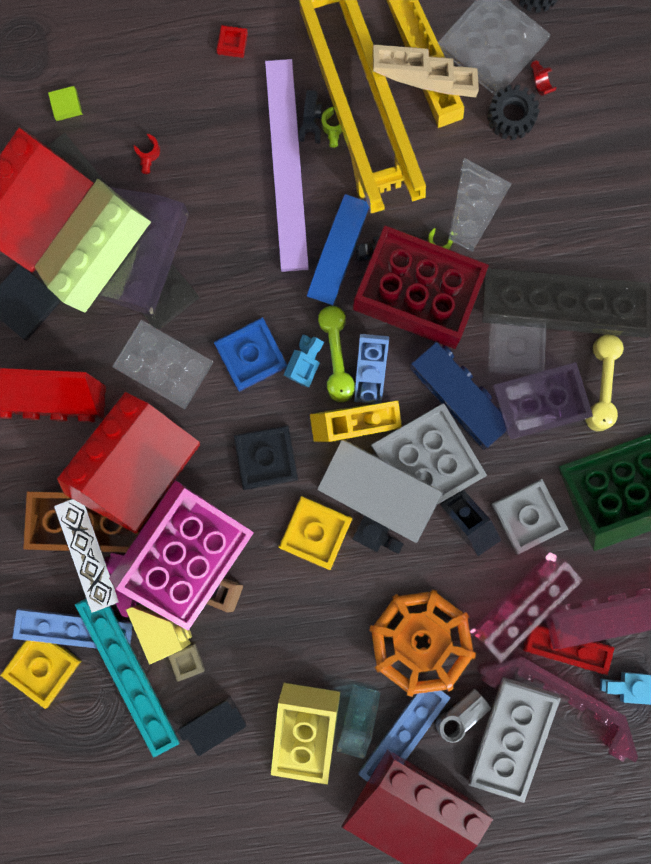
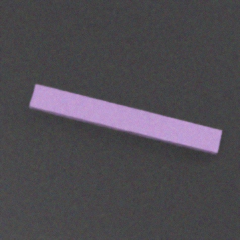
[265,59,309,272]

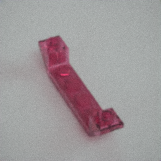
[477,654,638,763]

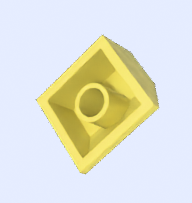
[126,604,192,665]

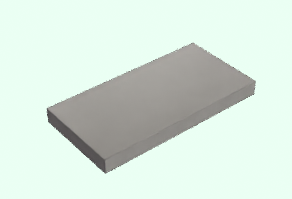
[317,440,443,543]
[468,677,561,803]

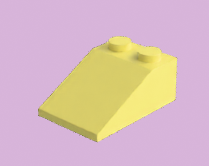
[271,683,340,784]

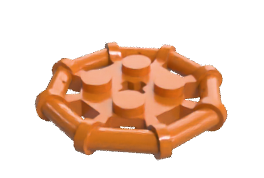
[369,589,476,697]

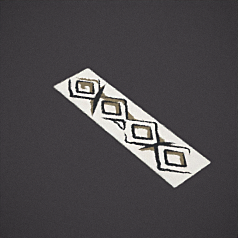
[54,499,119,612]

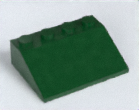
[559,434,651,551]

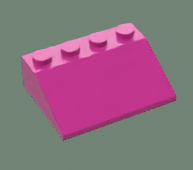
[109,480,254,630]

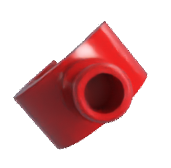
[531,60,557,96]
[134,134,160,174]

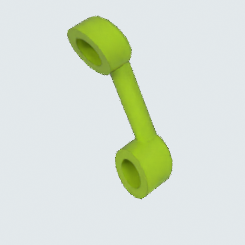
[318,306,355,402]

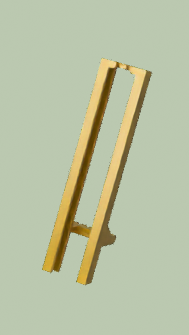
[299,0,426,213]

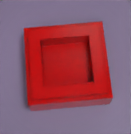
[217,25,248,58]

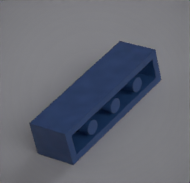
[410,342,513,450]

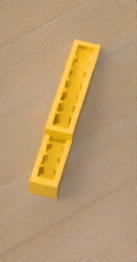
[387,0,464,128]

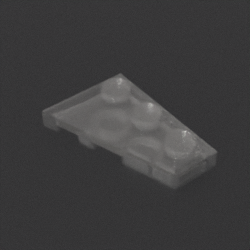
[449,158,512,252]

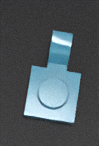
[600,672,651,705]

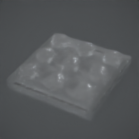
[438,0,551,95]

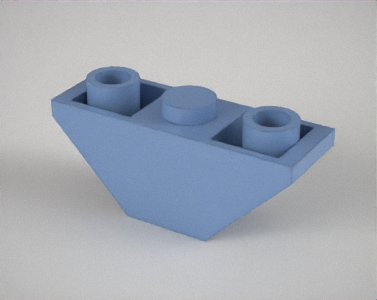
[354,334,389,404]

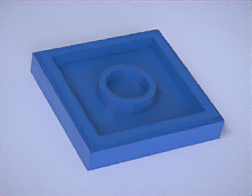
[214,317,288,392]

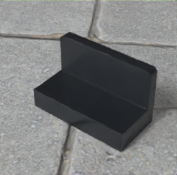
[177,696,246,756]

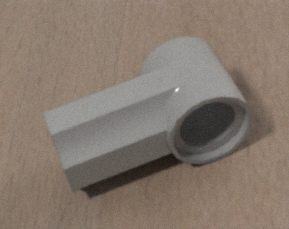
[435,689,491,743]

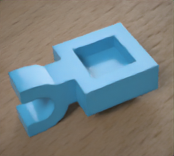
[284,335,324,388]

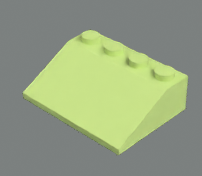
[35,179,151,312]

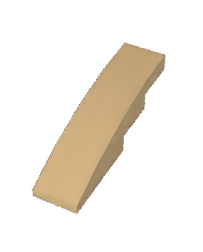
[373,45,479,97]

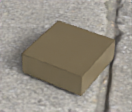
[168,644,205,682]

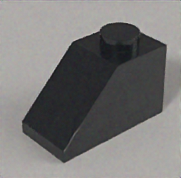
[440,489,501,556]

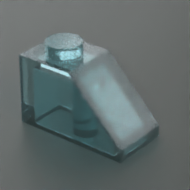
[336,684,381,759]

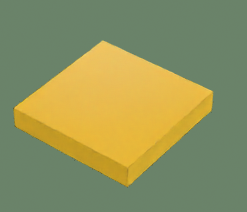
[279,496,352,570]
[0,640,82,709]

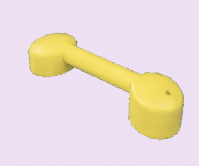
[585,334,624,431]

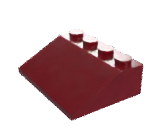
[353,226,489,349]
[342,749,493,864]

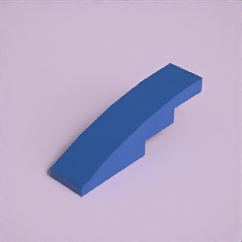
[307,194,369,306]

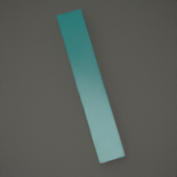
[75,598,180,758]

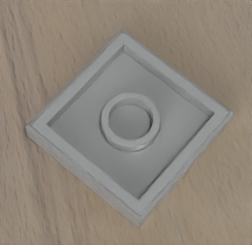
[491,479,568,554]

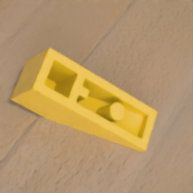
[310,401,402,442]

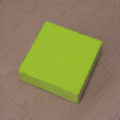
[48,86,83,121]

